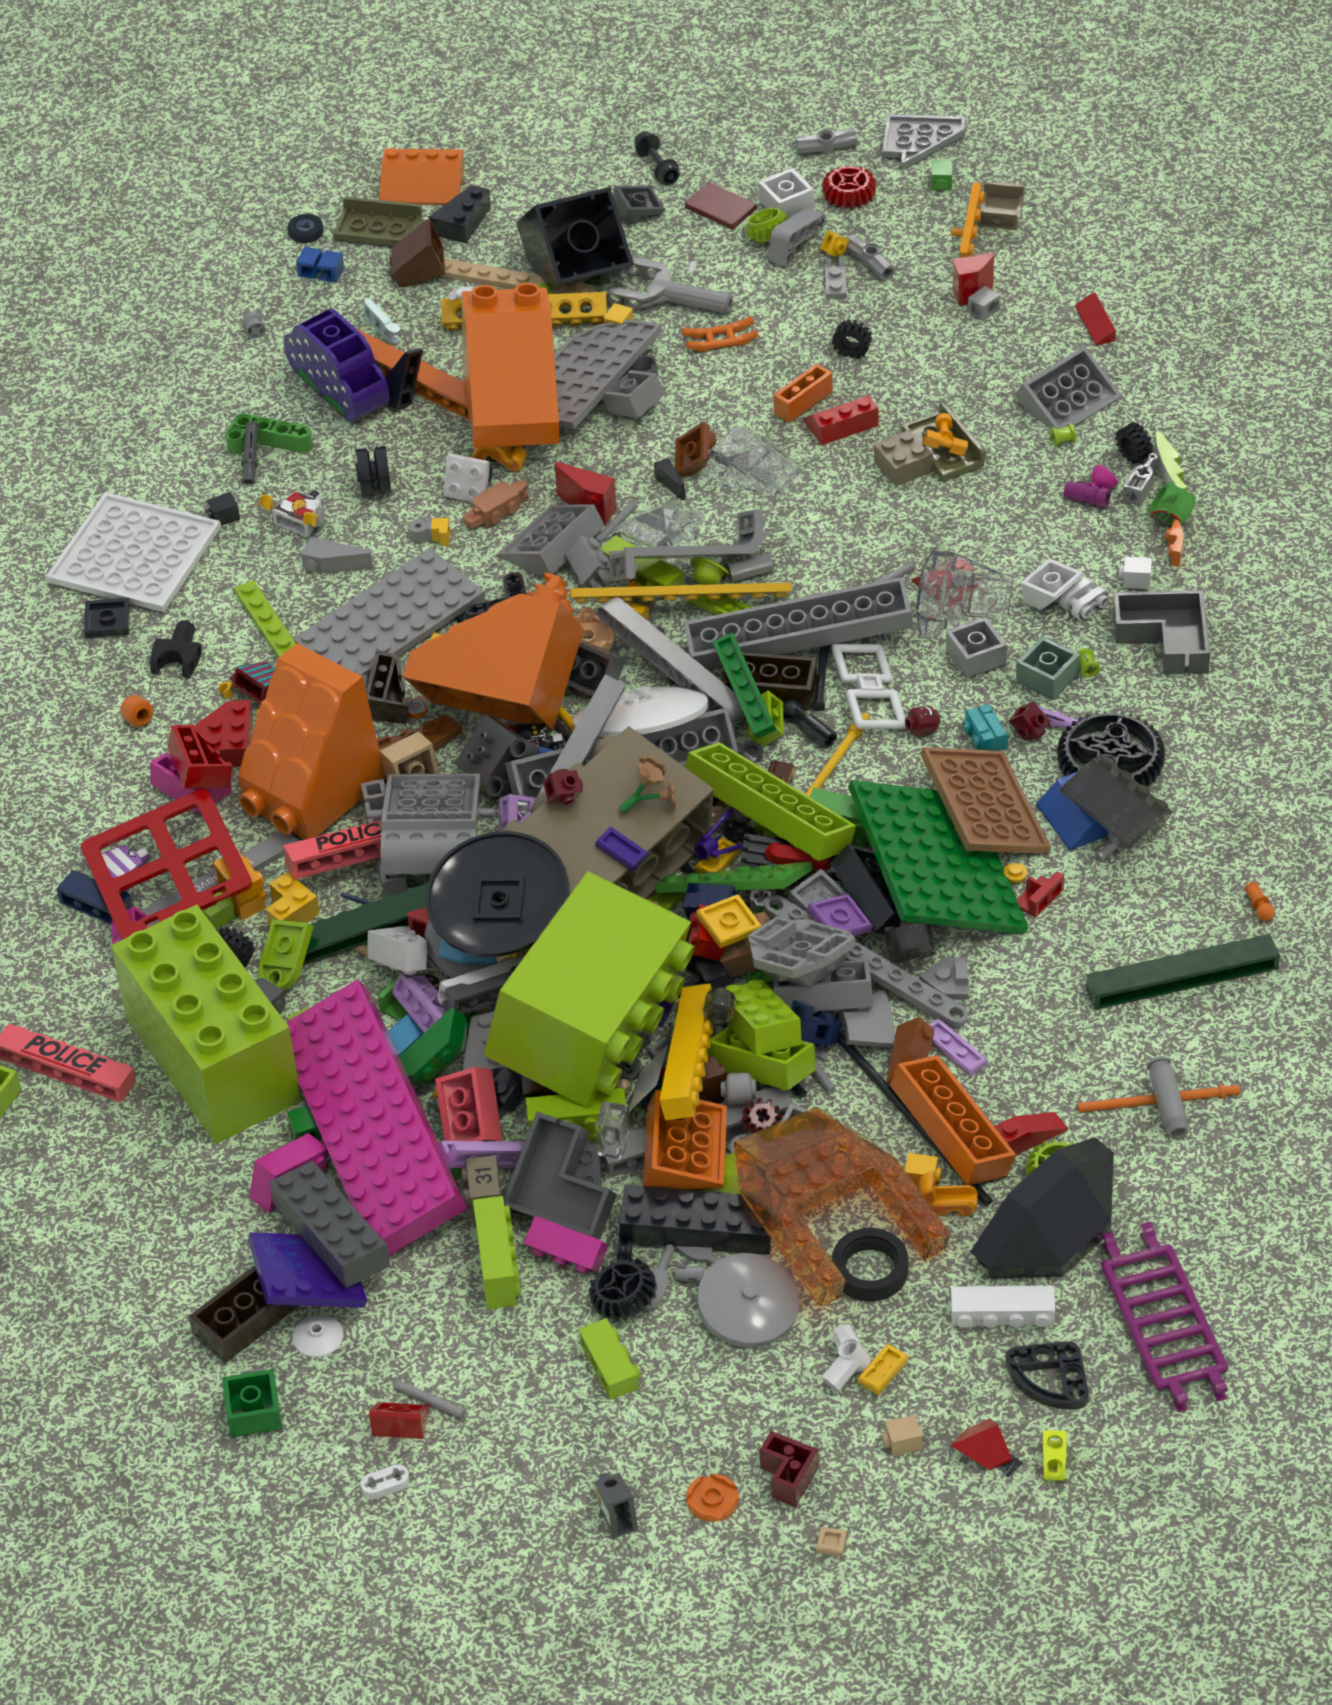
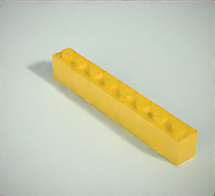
[660,984,718,1120]

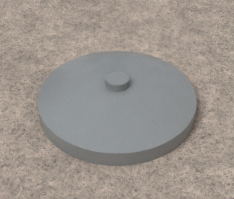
[697,1253,800,1348]

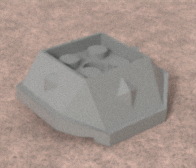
[748,916,855,988]

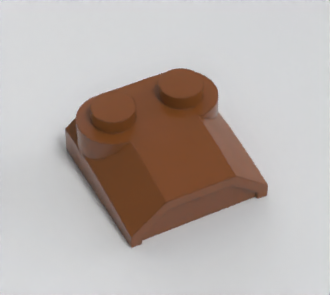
[675,422,717,476]

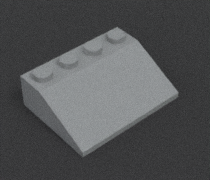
[1014,346,1122,429]
[497,504,605,575]

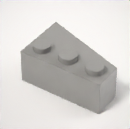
[462,1012,503,1079]

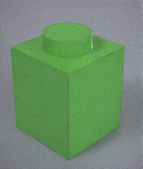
[932,160,952,190]

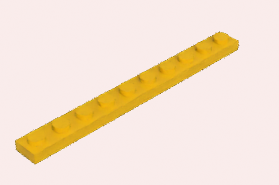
[569,582,792,604]

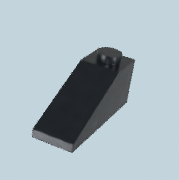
[385,348,423,410]

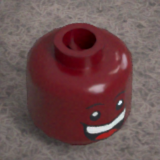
[905,705,940,737]

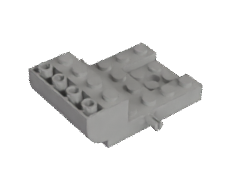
[368,774,494,877]

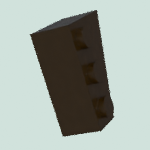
[366,651,408,724]

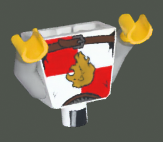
[258,490,325,537]

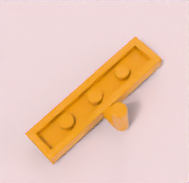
[951,182,985,258]

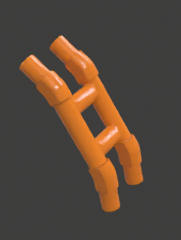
[681,316,759,352]

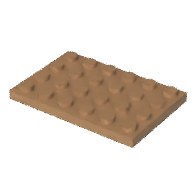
[920,747,1051,854]

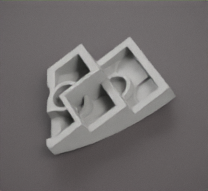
[838,991,895,1048]

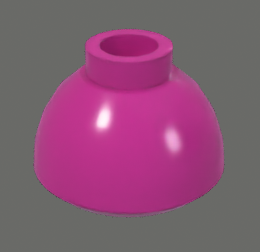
[1090,464,1118,490]

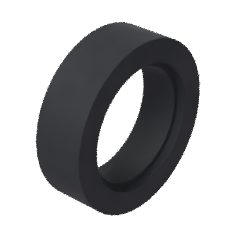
[832,1228,908,1302]

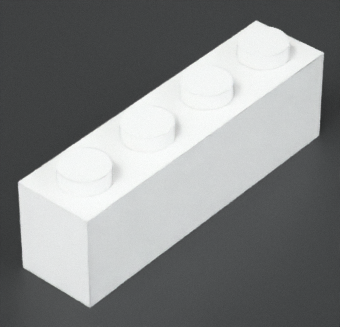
[951,1286,1055,1328]

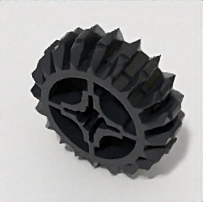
[588,1256,658,1322]

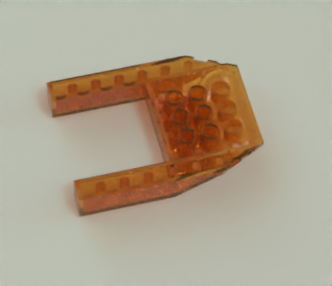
[733,1107,951,1307]

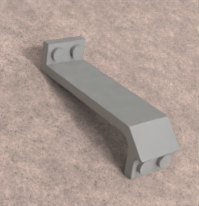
[609,509,771,582]

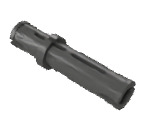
[241,422,259,484]

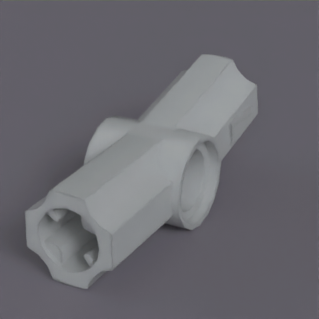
[796,128,857,155]
[846,235,896,281]

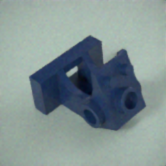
[791,1000,842,1048]

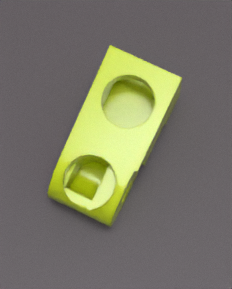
[1042,1430,1067,1481]

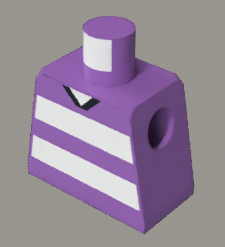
[102,845,150,892]

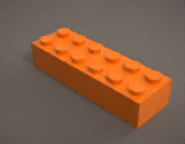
[890,1055,1016,1185]

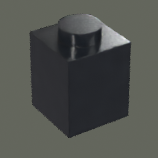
[205,492,240,526]

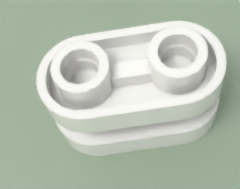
[1059,577,1109,621]

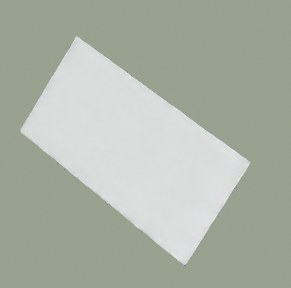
[628,1045,668,1113]

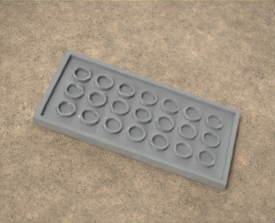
[293,548,486,676]

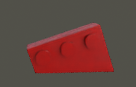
[168,724,233,789]

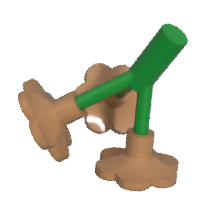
[619,756,676,813]

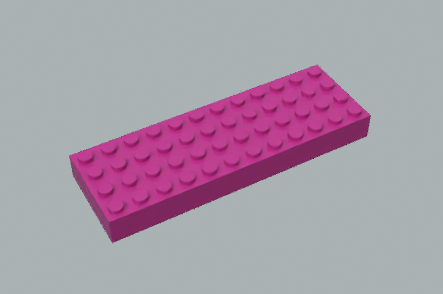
[286,979,468,1256]

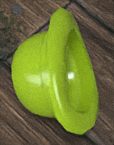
[690,557,729,585]

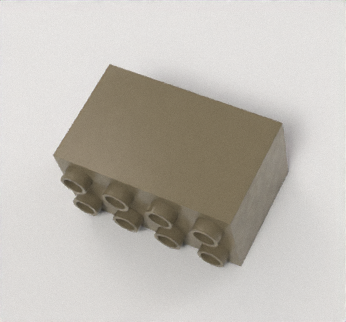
[502,726,714,900]

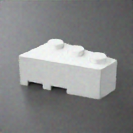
[368,926,427,975]

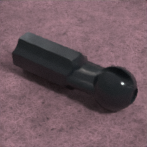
[783,699,837,749]

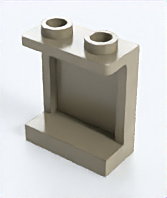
[977,181,1024,230]

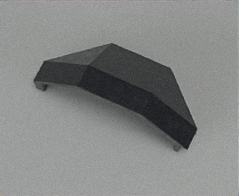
[970,1137,1114,1279]

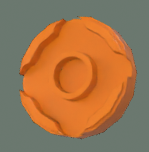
[686,1474,739,1522]

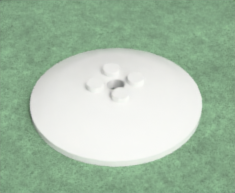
[573,687,708,737]

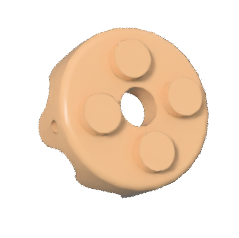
[573,606,615,651]

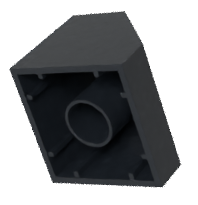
[516,187,634,290]

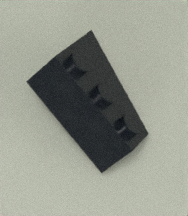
[428,185,491,243]

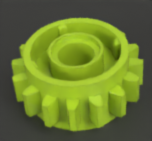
[745,208,788,243]

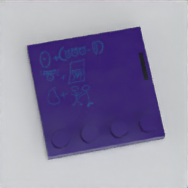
[248,1232,367,1308]

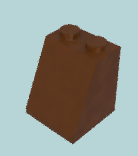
[389,219,446,288]

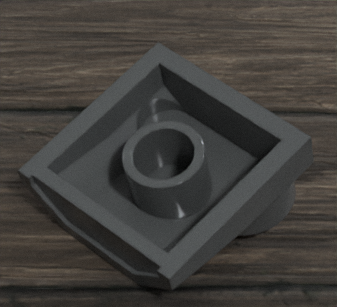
[613,185,666,224]

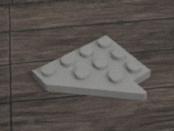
[882,114,966,169]

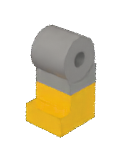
[409,518,451,546]

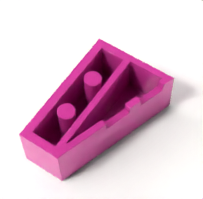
[249,1133,328,1213]

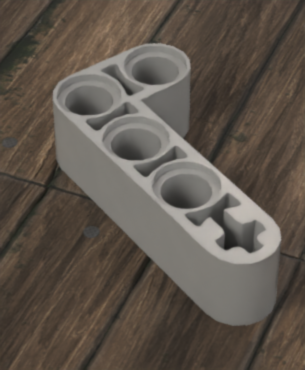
[768,208,827,268]

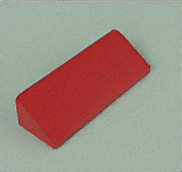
[1075,292,1116,346]

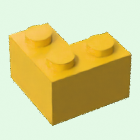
[266,872,320,927]

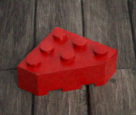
[195,700,253,767]

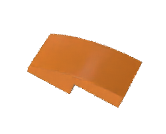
[1165,520,1183,567]

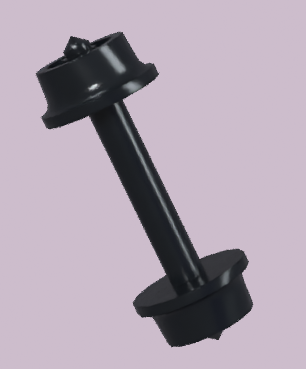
[634,131,680,185]

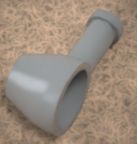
[1095,826,1134,862]

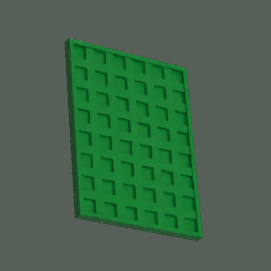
[848,780,1029,934]

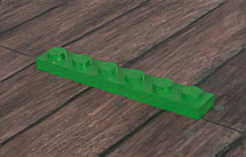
[712,632,777,739]

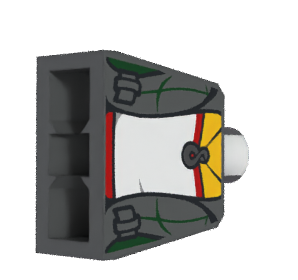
[595,1473,638,1539]

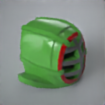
[1148,482,1196,527]

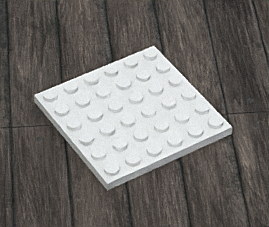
[46,492,221,613]

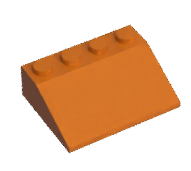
[379,148,465,205]
[643,1090,727,1190]

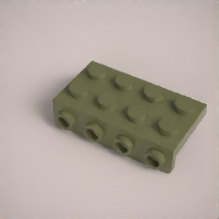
[333,197,423,246]
[901,402,986,481]

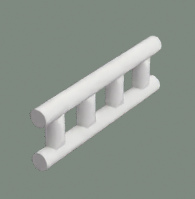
[448,286,477,300]

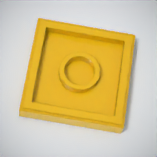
[696,894,762,948]

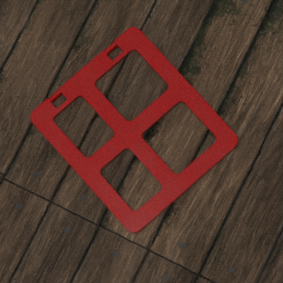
[81,789,253,940]

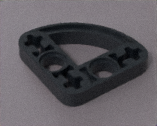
[1006,1341,1089,1409]

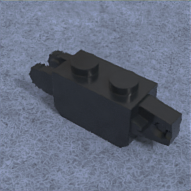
[494,1066,525,1120]

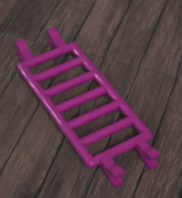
[1101,1222,1229,1412]

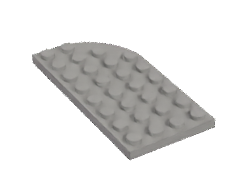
[554,320,663,429]

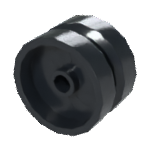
[355,446,391,496]

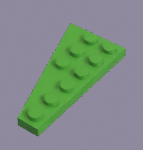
[655,861,813,893]

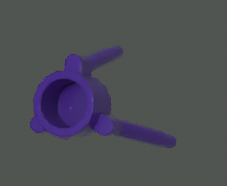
[694,809,743,860]

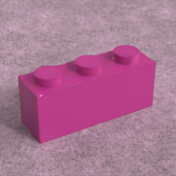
[524,1216,609,1275]

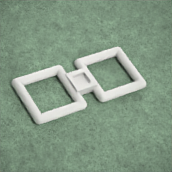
[831,644,906,729]

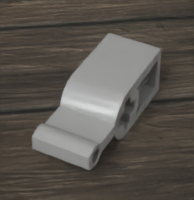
[1123,453,1157,506]

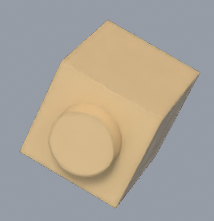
[881,1415,923,1456]

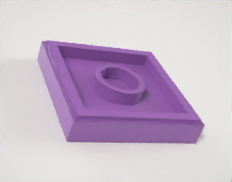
[807,894,873,936]

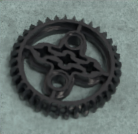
[1057,710,1165,798]

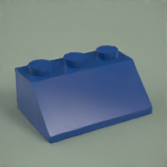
[1036,772,1112,851]

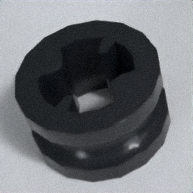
[617,1239,633,1261]

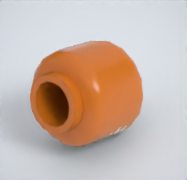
[120,695,153,727]

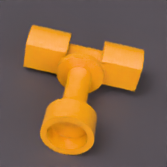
[922,413,968,457]

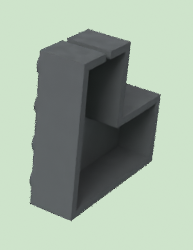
[1113,590,1210,674]
[503,1111,617,1240]

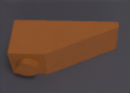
[886,1016,935,1084]

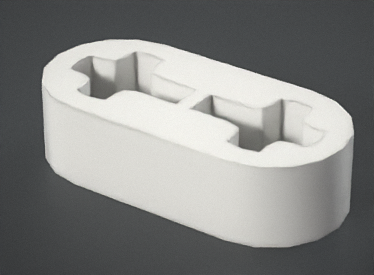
[360,1464,410,1499]

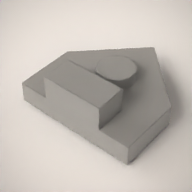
[919,957,968,999]

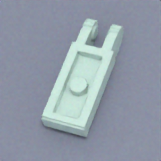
[364,299,401,346]

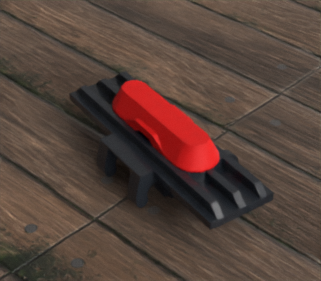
[740,834,842,882]

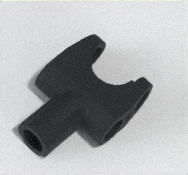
[150,620,202,678]

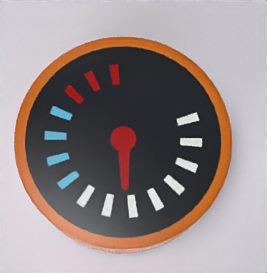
[407,698,428,719]

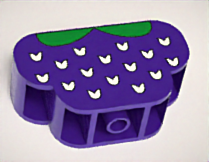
[284,308,389,422]

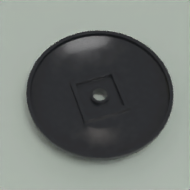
[425,831,570,957]

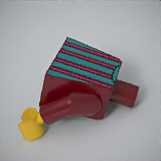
[218,661,275,716]

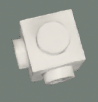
[1119,557,1152,589]

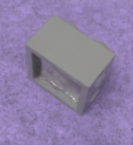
[786,869,854,914]

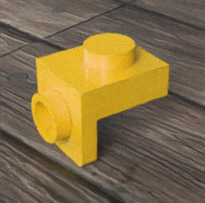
[820,230,849,258]

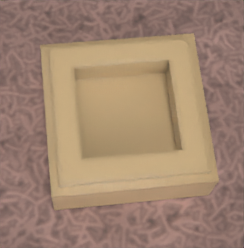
[816,1527,847,1557]

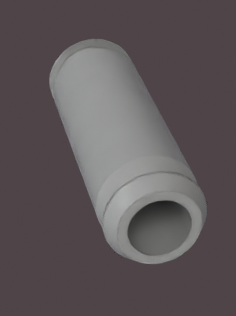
[1147,1056,1189,1136]

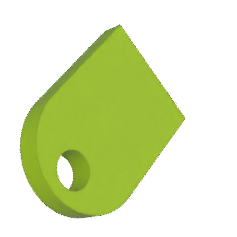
[258,919,314,991]

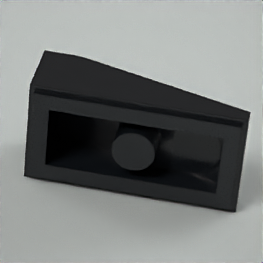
[654,458,685,500]

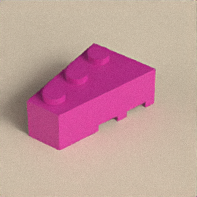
[150,752,231,814]

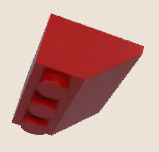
[803,395,879,446]

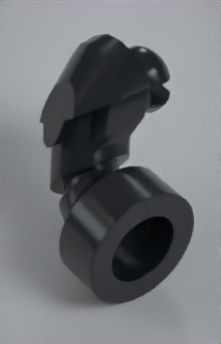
[723,820,763,845]

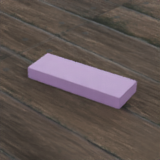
[929,1018,988,1076]

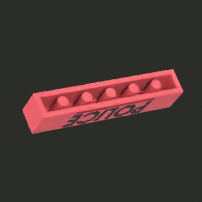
[283,820,381,880]
[0,1023,136,1103]

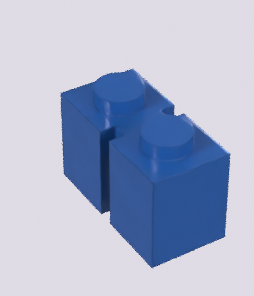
[296,247,344,283]

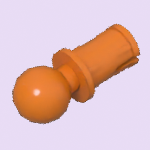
[1244,882,1275,921]

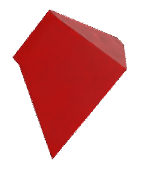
[950,1418,1012,1471]

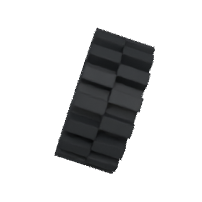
[832,320,872,359]
[1115,422,1153,464]
[217,927,255,968]

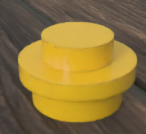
[1004,863,1027,884]

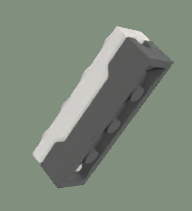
[437,956,524,1014]

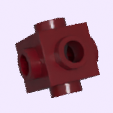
[1008,701,1050,741]
[543,769,583,805]

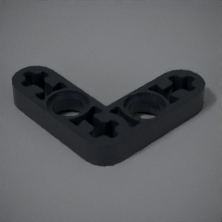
[465,573,527,620]

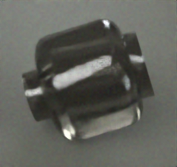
[703,988,736,1025]

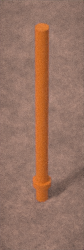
[1077,1084,1240,1113]

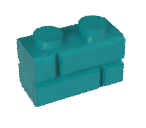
[962,704,1008,751]

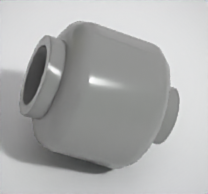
[721,1073,756,1105]

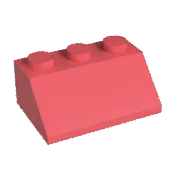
[436,1067,502,1141]

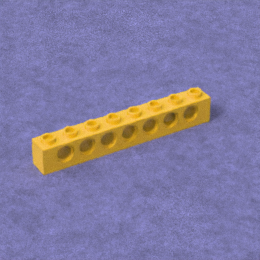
[441,292,607,331]

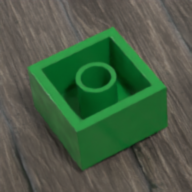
[222,1369,283,1437]

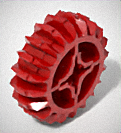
[822,165,876,210]

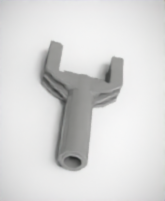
[606,257,733,315]

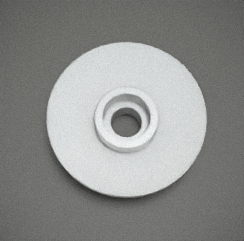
[292,1315,343,1357]

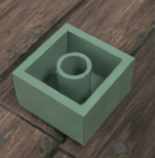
[1016,636,1080,700]

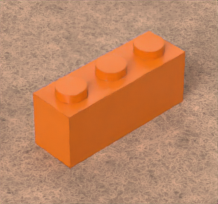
[773,364,833,423]

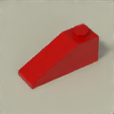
[994,1112,1068,1156]

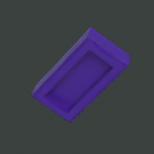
[595,826,648,872]

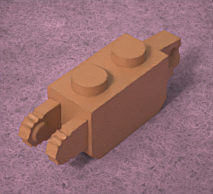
[462,480,529,529]

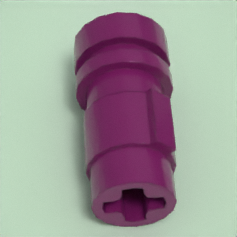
[1064,480,1111,509]

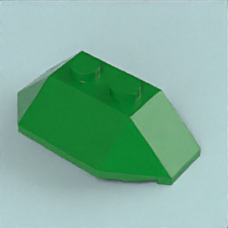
[399,1007,467,1085]

